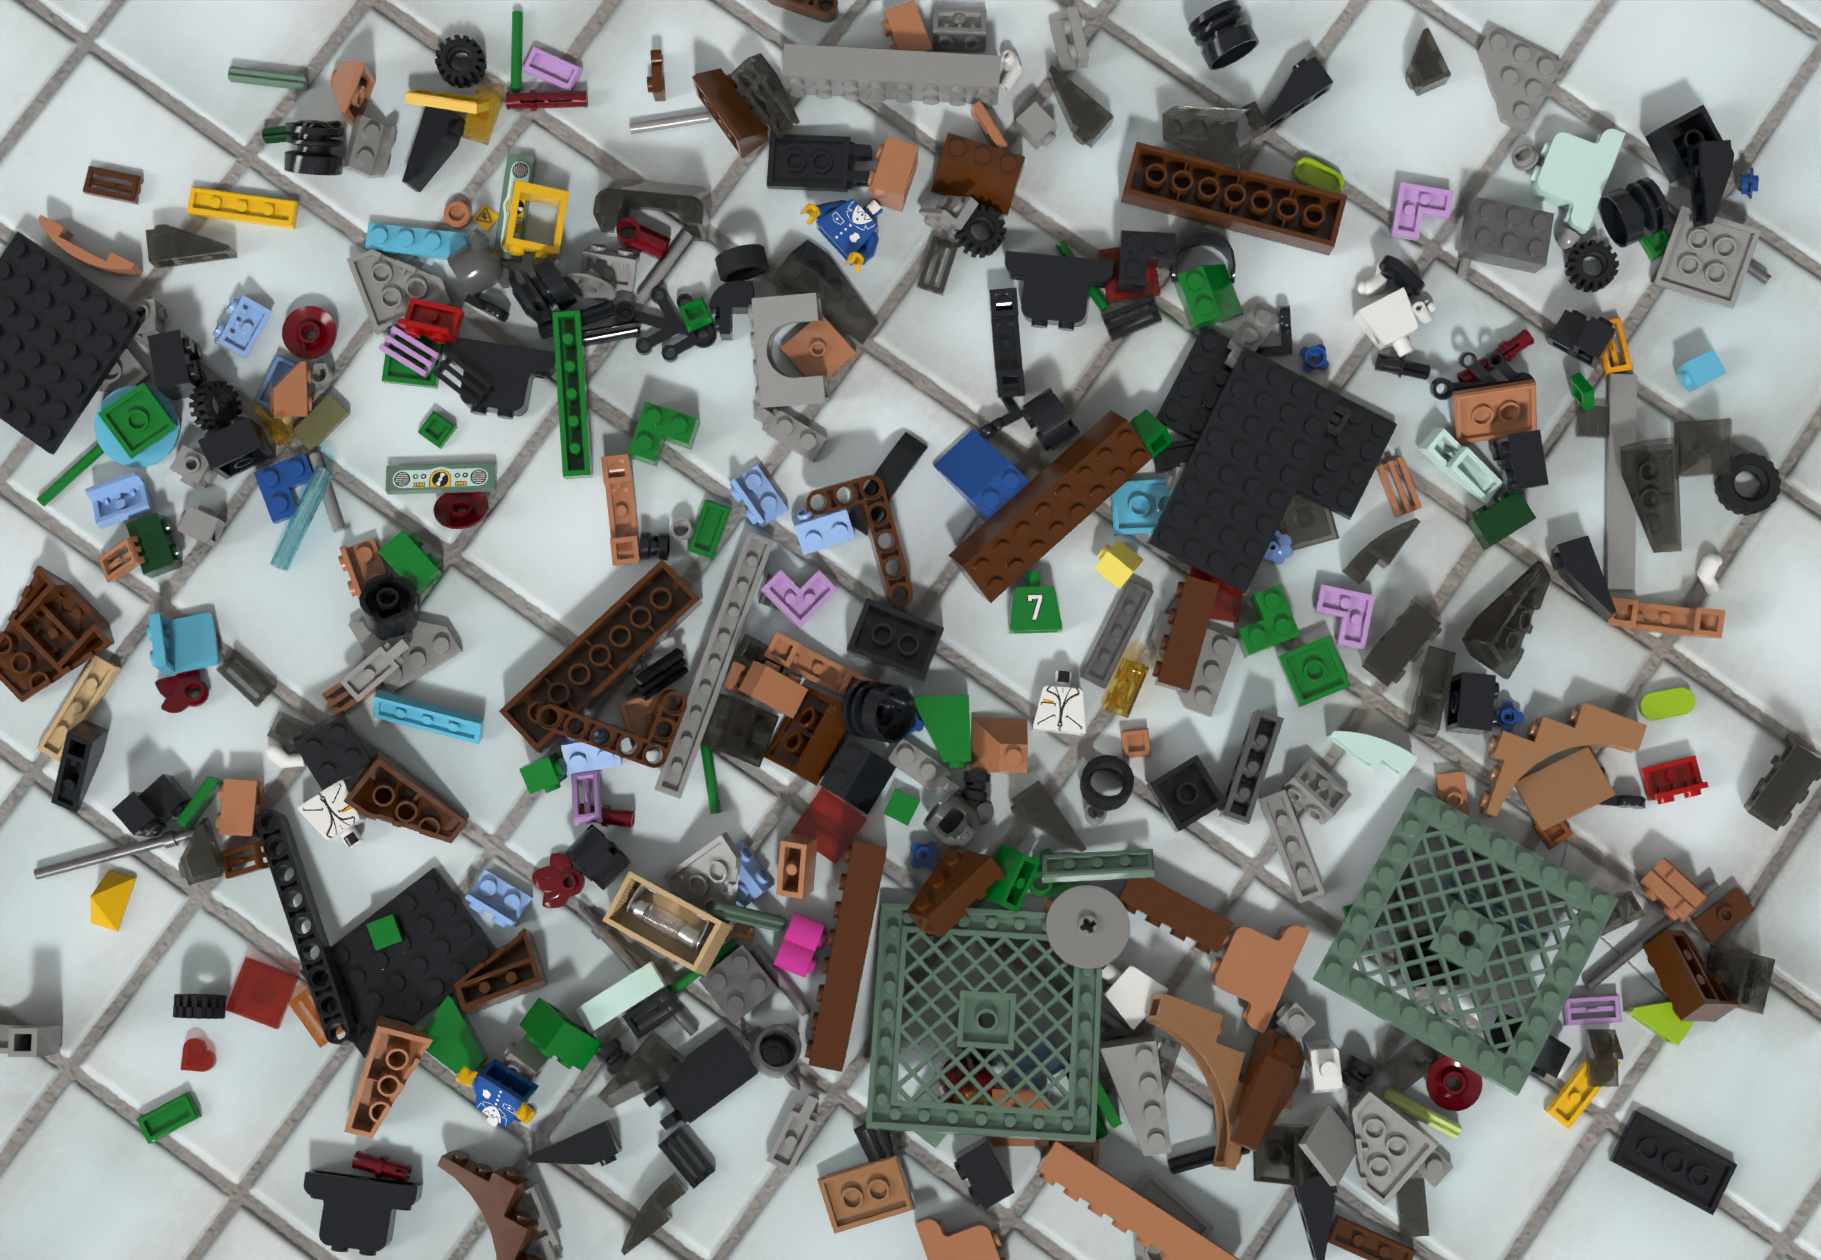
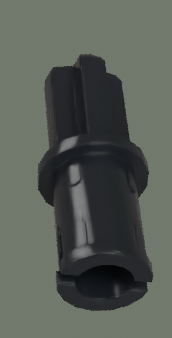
[1374,353,1431,380]

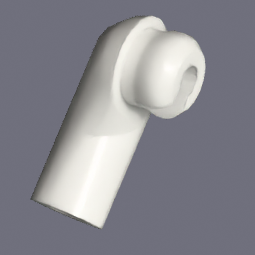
[999,50,1022,92]
[1358,263,1387,297]
[1412,299,1436,323]
[1697,553,1722,595]
[266,741,306,768]

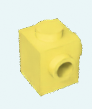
[1094,539,1144,589]

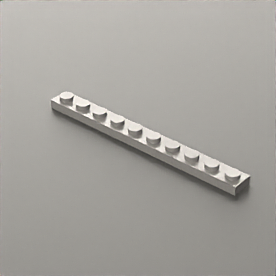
[654,531,774,799]

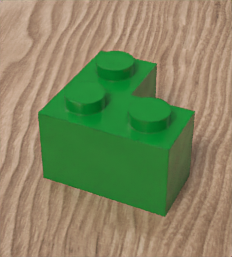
[628,401,700,467]
[1235,584,1300,658]
[519,997,603,1071]

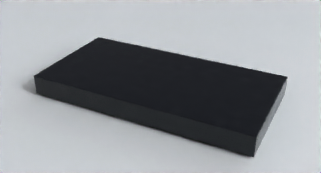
[1609,1110,1737,1215]

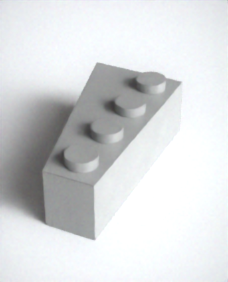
[1099,1034,1172,1156]

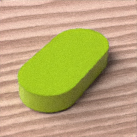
[1292,157,1344,194]
[1638,687,1695,721]

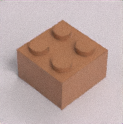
[868,136,919,212]

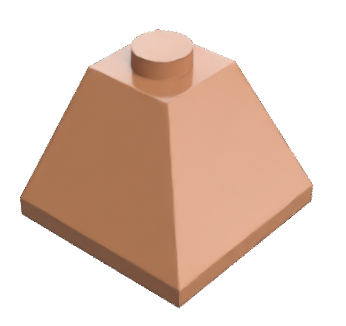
[330,61,376,128]
[971,717,1028,774]

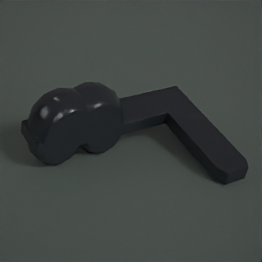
[464,292,510,322]
[1256,306,1293,357]
[978,390,1023,439]
[1598,767,1646,809]

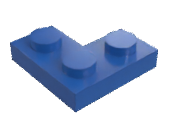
[254,453,316,524]

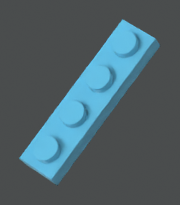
[365,223,470,260]
[373,690,484,744]

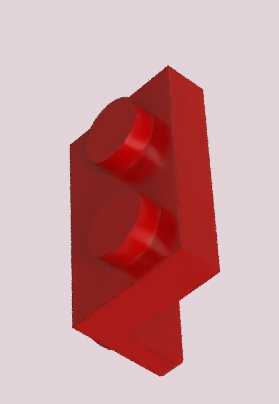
[397,297,465,344]
[1639,756,1709,805]

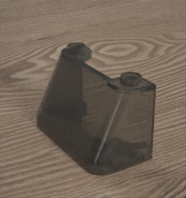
[593,178,712,242]

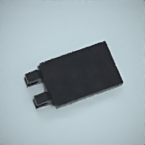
[767,134,873,192]
[643,1027,759,1130]

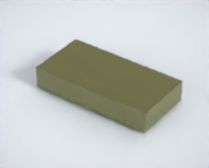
[291,394,350,452]

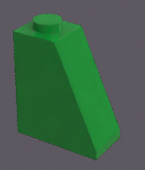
[913,695,971,768]
[421,995,489,1075]

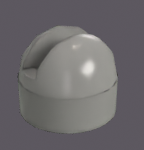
[1556,227,1581,250]
[311,363,334,386]
[671,517,695,540]
[1084,804,1107,825]

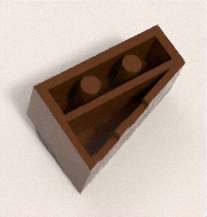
[906,846,1006,937]
[454,928,549,1015]
[1643,930,1740,1022]

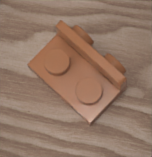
[338,538,388,599]

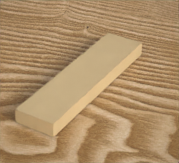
[37,654,121,762]

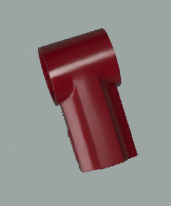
[616,217,671,261]

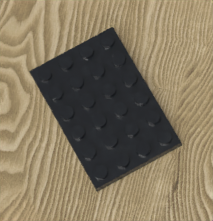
[300,868,498,1058]

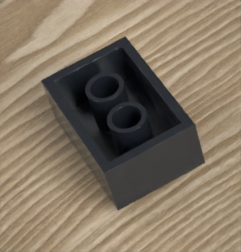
[846,598,944,682]

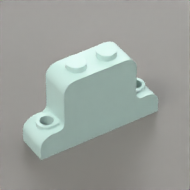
[1529,129,1626,237]

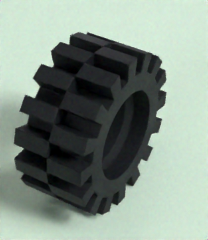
[435,35,487,88]
[954,205,1006,258]
[1565,240,1619,293]
[189,380,242,432]
[173,994,227,1019]

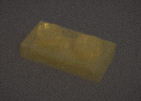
[462,85,505,145]
[1102,658,1149,718]

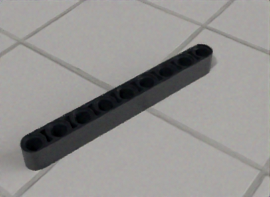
[255,808,358,1045]

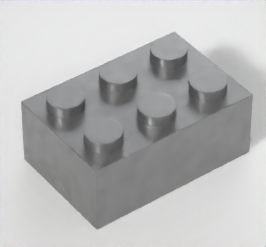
[1457,197,1554,273]

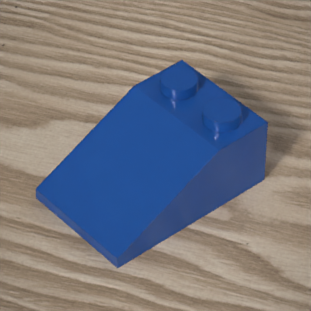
[933,429,1030,521]

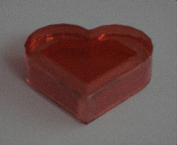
[180,1038,216,1072]

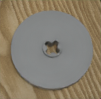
[1046,885,1130,969]

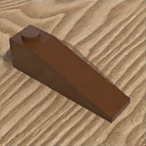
[344,750,468,843]
[1230,1029,1305,1152]

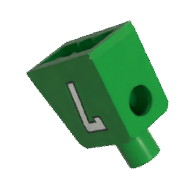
[1009,571,1062,634]

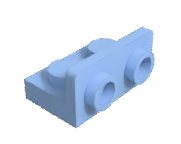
[213,295,273,359]
[729,465,788,528]
[465,869,533,928]

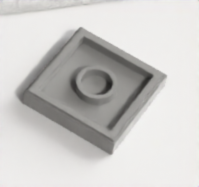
[1298,1104,1357,1186]

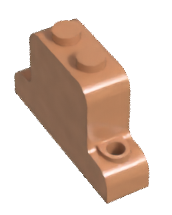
[1209,925,1310,1033]
[915,1216,1007,1260]

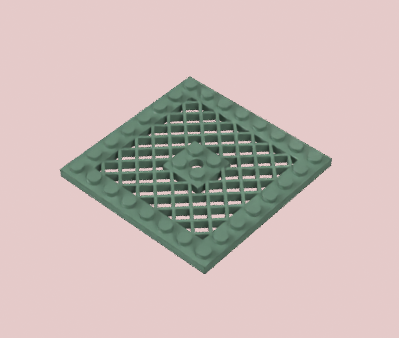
[1313,788,1619,1096]
[866,903,1102,1143]

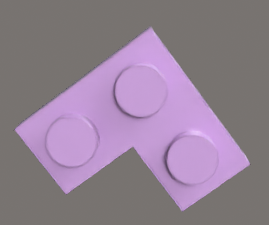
[1390,182,1454,241]
[760,570,838,628]
[1315,584,1375,650]

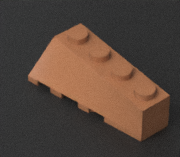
[344,1016,433,1139]

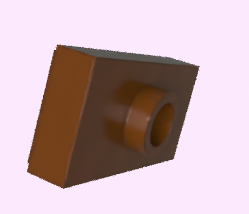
[1691,887,1755,943]

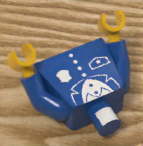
[800,199,883,273]
[455,1058,539,1127]

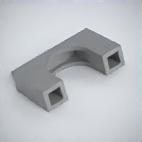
[748,293,830,408]
[0,1025,62,1057]

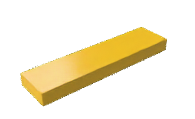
[187,186,300,229]

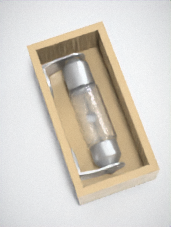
[602,871,732,976]

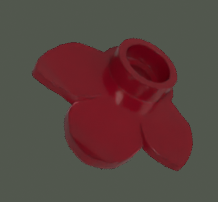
[155,669,209,713]
[532,853,585,908]

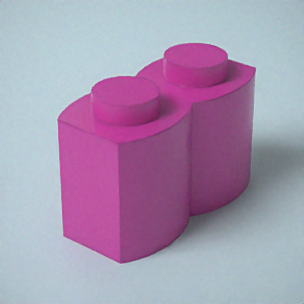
[773,912,829,978]

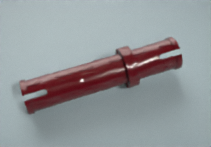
[505,89,588,111]
[1456,329,1534,382]

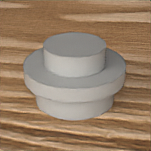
[1512,144,1539,171]

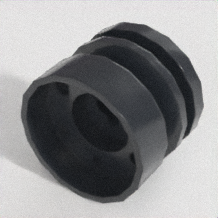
[1188,0,1259,70]
[284,120,344,175]
[1599,177,1670,248]
[508,254,578,327]
[841,680,916,743]

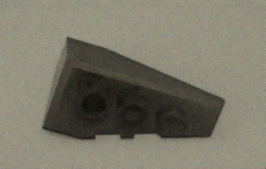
[774,239,878,345]
[1620,438,1682,553]
[1462,561,1551,679]

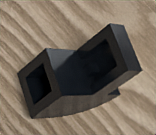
[709,281,754,340]

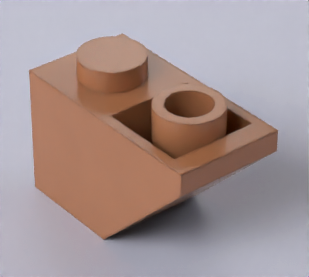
[270,361,312,417]

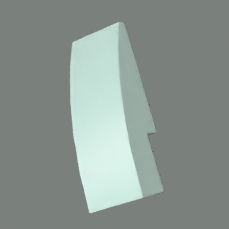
[1417,428,1504,503]
[1327,731,1418,777]
[575,961,667,1034]

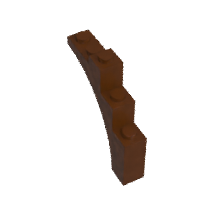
[437,1150,542,1260]

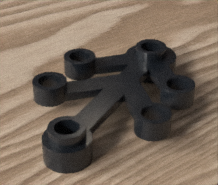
[614,287,717,363]
[1430,351,1535,400]

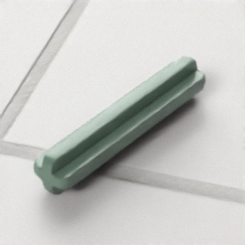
[228,66,308,91]
[711,901,786,932]

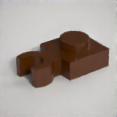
[647,50,666,101]

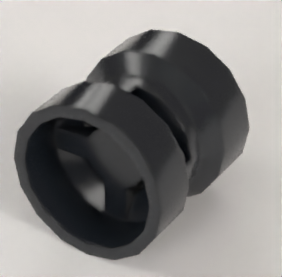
[639,532,670,560]
[961,771,991,802]
[595,1037,634,1076]
[1341,1054,1375,1093]

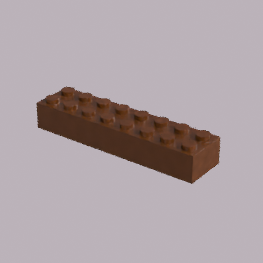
[1121,142,1347,256]
[948,410,1153,603]
[499,559,702,754]
[805,841,887,1072]

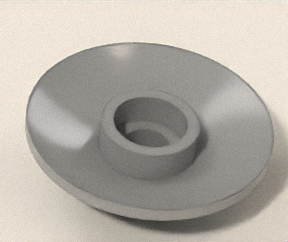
[563,270,616,301]

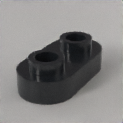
[1379,255,1425,297]

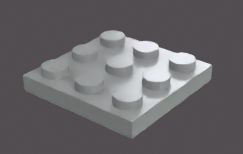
[1653,206,1761,309]

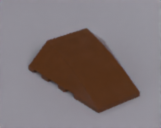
[0,565,115,702]

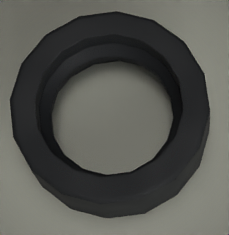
[715,244,769,282]
[1080,755,1134,811]

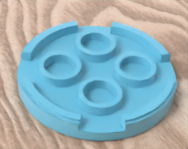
[94,385,180,467]

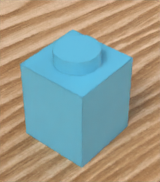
[1676,349,1726,393]

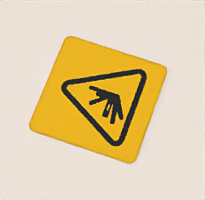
[472,205,499,231]

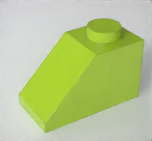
[1623,1000,1695,1046]

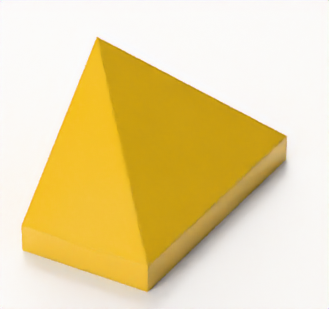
[91,870,137,931]

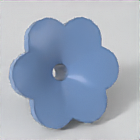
[1263,530,1294,565]

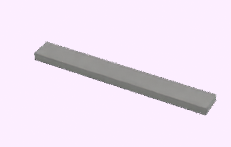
[1605,373,1638,591]

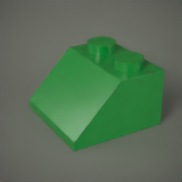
[1174,264,1243,332]

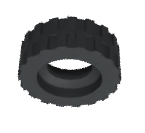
[1714,453,1781,516]

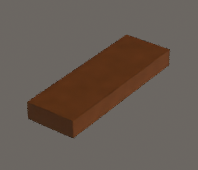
[1328,1214,1416,1260]

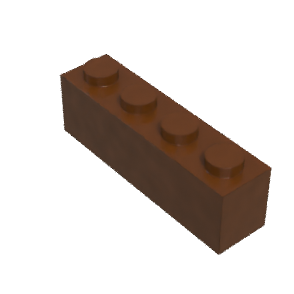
[1152,576,1219,693]
[1117,877,1233,955]

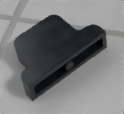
[1005,251,1115,331]
[446,337,556,420]
[304,1169,423,1256]

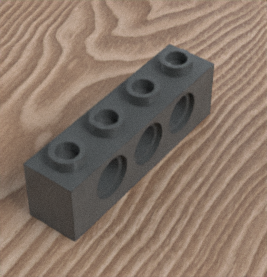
[1219,709,1284,825]

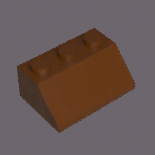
[692,68,769,158]
[931,132,1025,216]
[763,685,847,786]

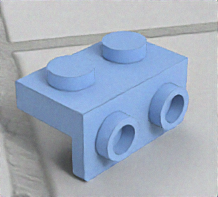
[85,471,153,529]
[791,501,856,555]
[561,725,622,775]
[735,841,775,907]
[1004,1036,1067,1091]

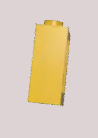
[501,180,569,260]

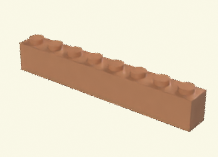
[1037,1140,1240,1260]

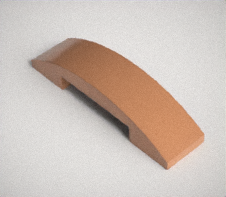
[38,215,143,276]
[601,454,641,566]
[1607,597,1725,639]
[764,632,874,697]

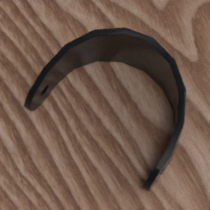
[1171,229,1236,284]

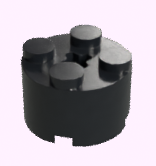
[1020,387,1080,452]
[359,574,418,640]
[564,824,631,890]

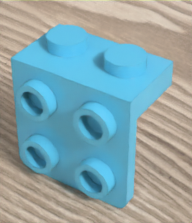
[146,612,220,676]

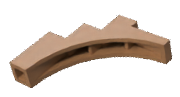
[1479,702,1647,817]
[1145,993,1245,1171]

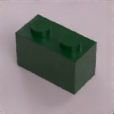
[1467,490,1536,550]
[126,512,183,578]

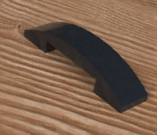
[989,288,1025,398]
[848,432,928,536]

